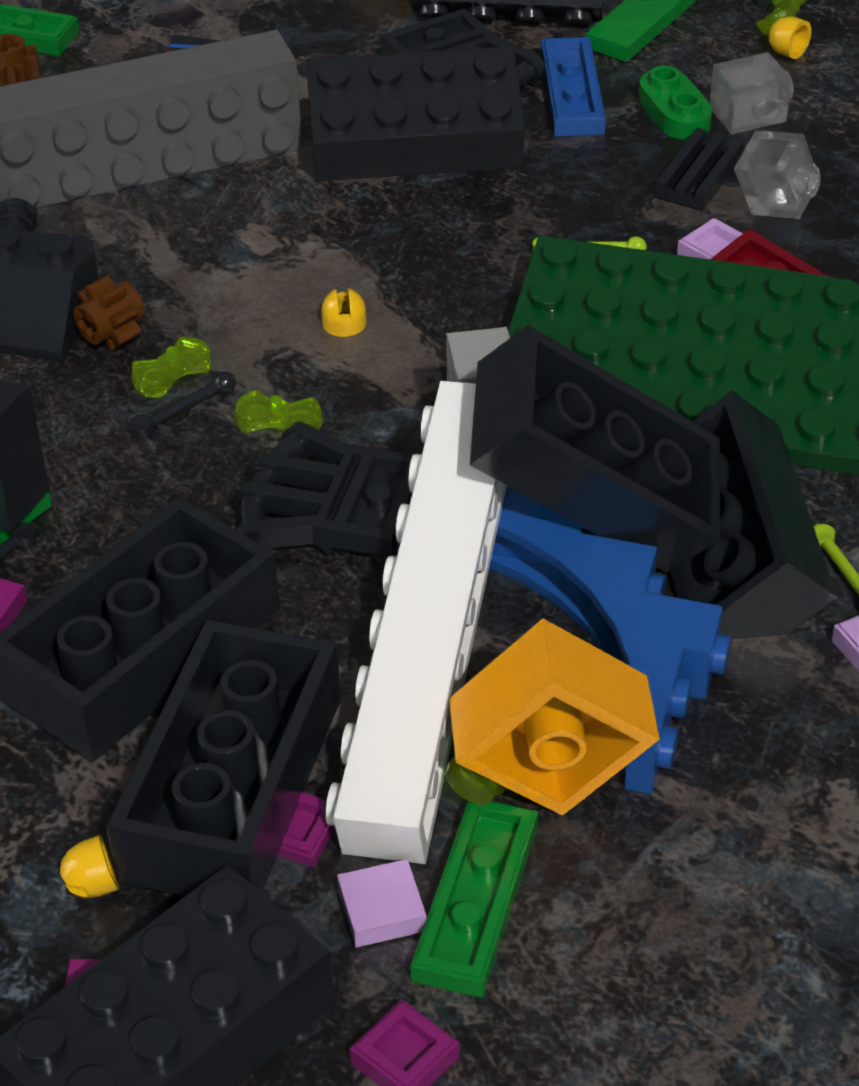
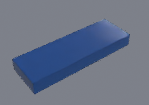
[541,37,606,137]

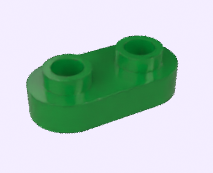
[639,65,712,140]

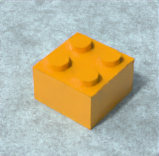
[449,618,660,816]

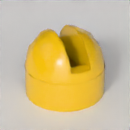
[769,16,811,59]
[321,288,367,337]
[60,835,119,899]

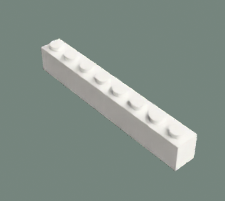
[326,381,507,864]

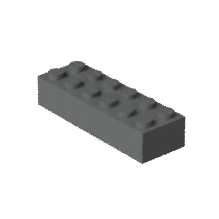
[0,29,302,208]

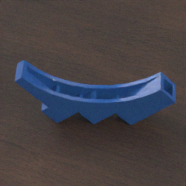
[489,486,732,795]

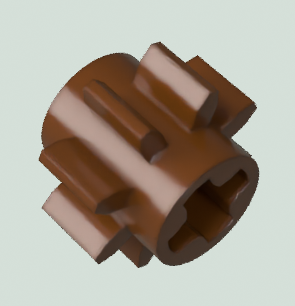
[0,34,41,86]
[73,275,145,351]

